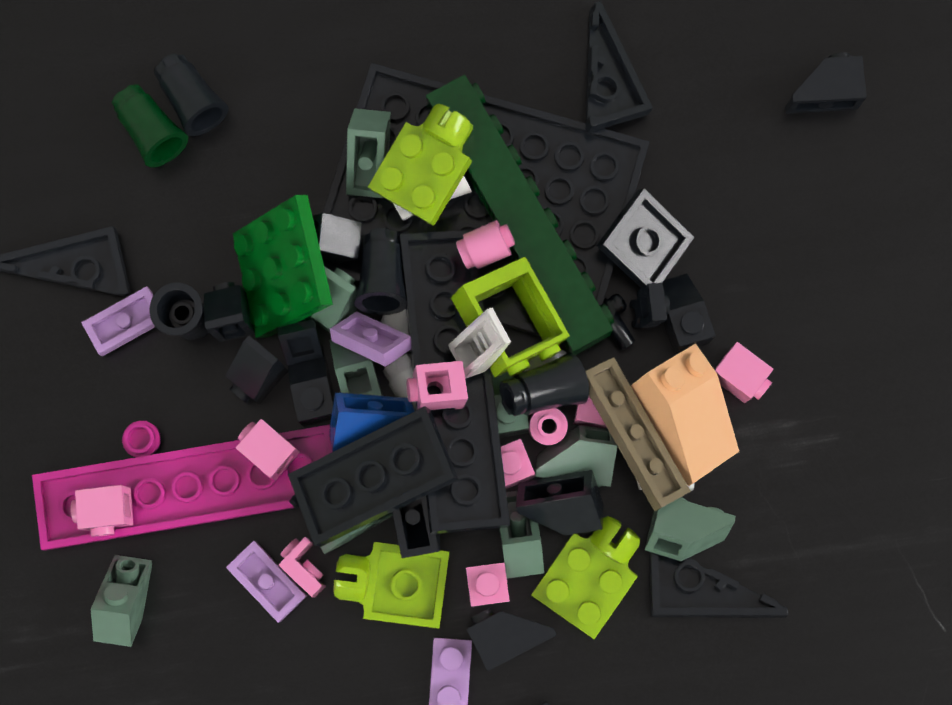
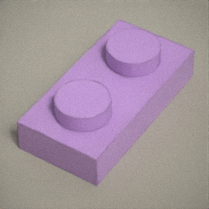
[81,286,155,357]
[330,311,411,367]
[226,541,308,623]
[429,637,472,705]

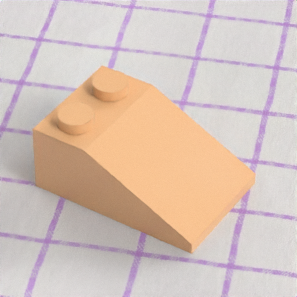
[631,343,739,486]

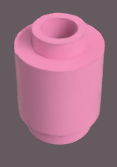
[456,220,515,269]
[528,408,568,445]

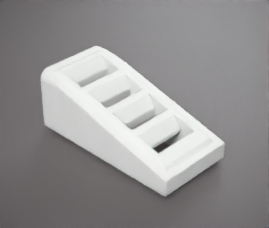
[448,308,511,378]

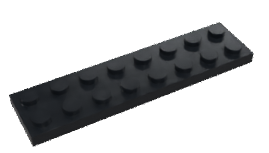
[399,230,510,534]

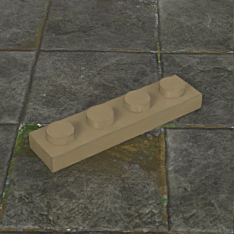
[585,357,691,511]

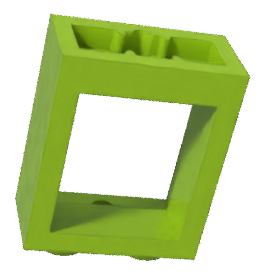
[451,257,570,378]

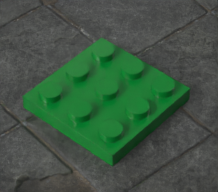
[233,195,333,338]

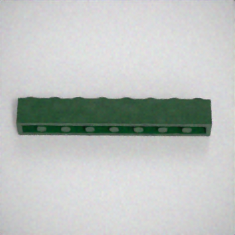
[426,74,615,355]

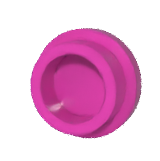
[122,421,161,457]

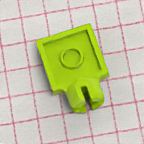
[368,104,473,226]
[531,516,640,640]
[333,542,449,629]

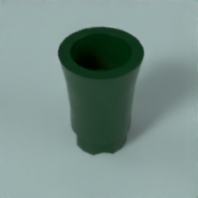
[111,84,188,167]

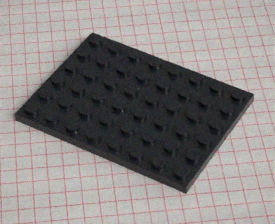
[323,63,650,351]

